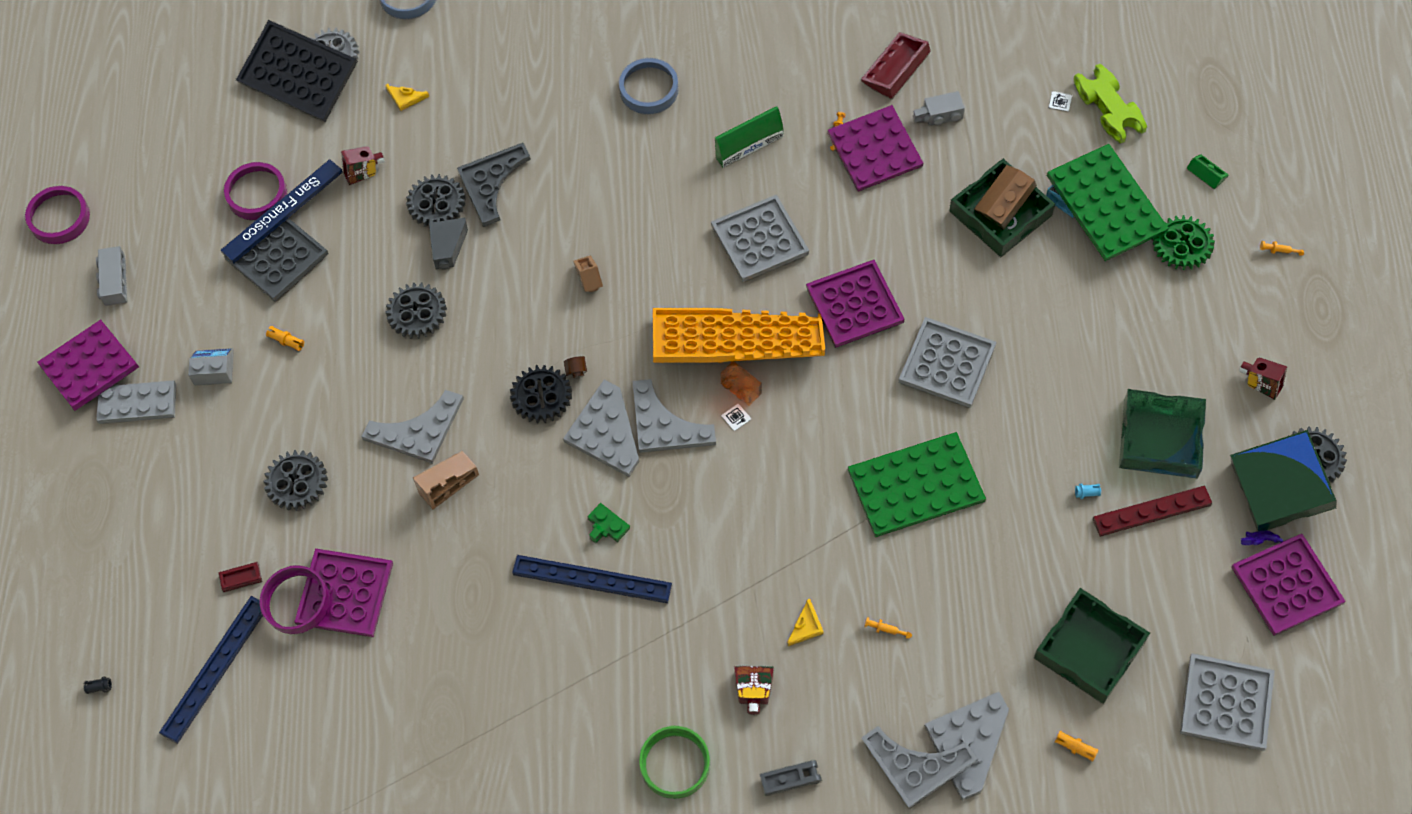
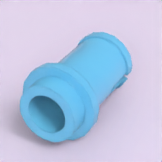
[1075,483,1101,499]

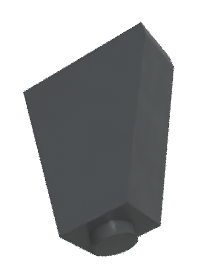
[429,218,468,269]

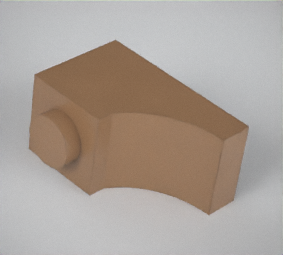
[573,255,603,292]

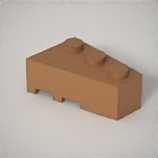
[413,451,479,509]

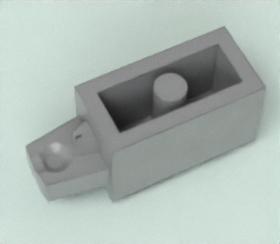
[913,91,965,126]

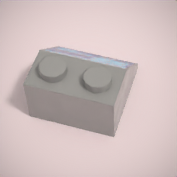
[188,348,234,386]

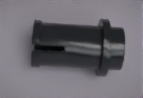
[83,676,112,694]

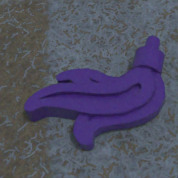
[1241,530,1283,545]

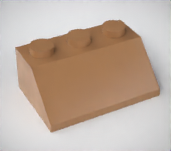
[974,165,1037,230]

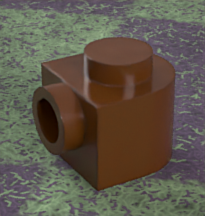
[563,356,587,378]

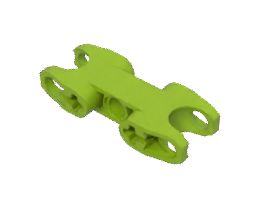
[1073,64,1147,144]

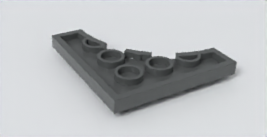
[457,142,531,227]

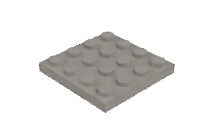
[711,195,809,282]
[899,317,996,408]
[1180,653,1274,751]

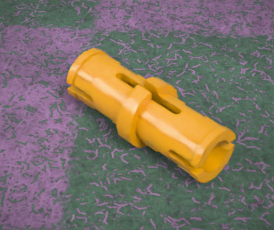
[266,326,304,351]
[1055,730,1099,762]

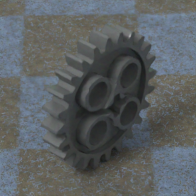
[406,174,465,227]
[385,282,447,339]
[1288,426,1347,483]
[263,450,328,511]

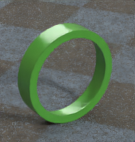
[639,726,710,799]

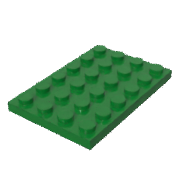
[1046,144,1169,261]
[848,432,986,537]

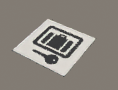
[1049,91,1072,111]
[721,404,751,431]

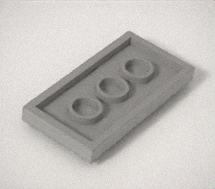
[97,380,176,424]

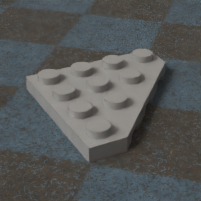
[563,380,639,477]
[925,692,1009,801]

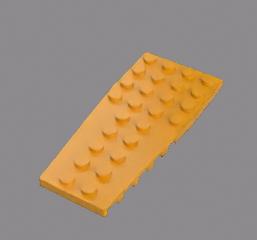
[653,308,825,363]

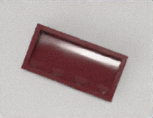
[861,32,931,99]

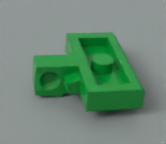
[587,502,630,543]

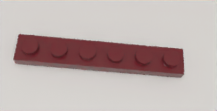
[1093,485,1212,537]

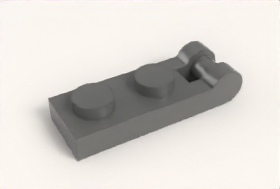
[760,760,822,796]

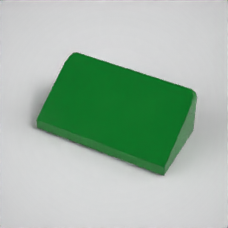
[1187,154,1229,189]

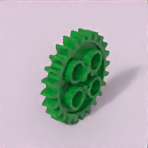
[1153,215,1215,270]

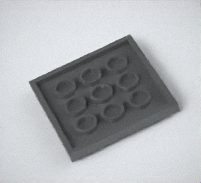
[224,218,329,301]

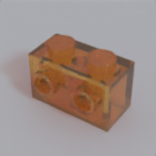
[721,361,762,406]

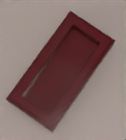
[218,562,262,593]

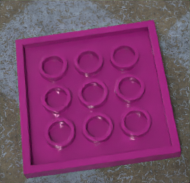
[827,105,923,192]
[806,260,905,348]
[37,319,139,411]
[1231,533,1346,636]
[294,548,393,637]

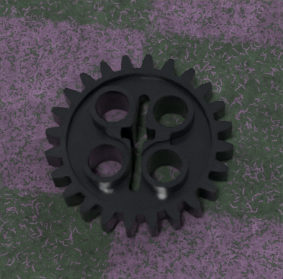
[510,365,572,424]

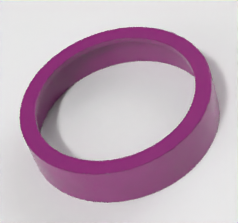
[224,162,287,220]
[25,186,90,244]
[260,565,330,634]

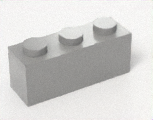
[96,246,127,306]

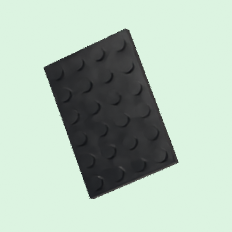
[236,19,358,122]

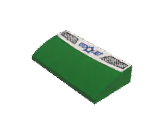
[715,106,784,168]

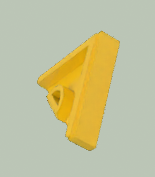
[385,84,429,111]
[787,599,824,646]

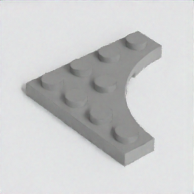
[633,379,716,453]
[361,390,464,464]
[862,726,979,808]

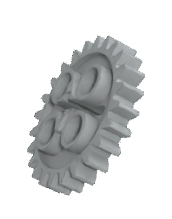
[310,28,360,65]

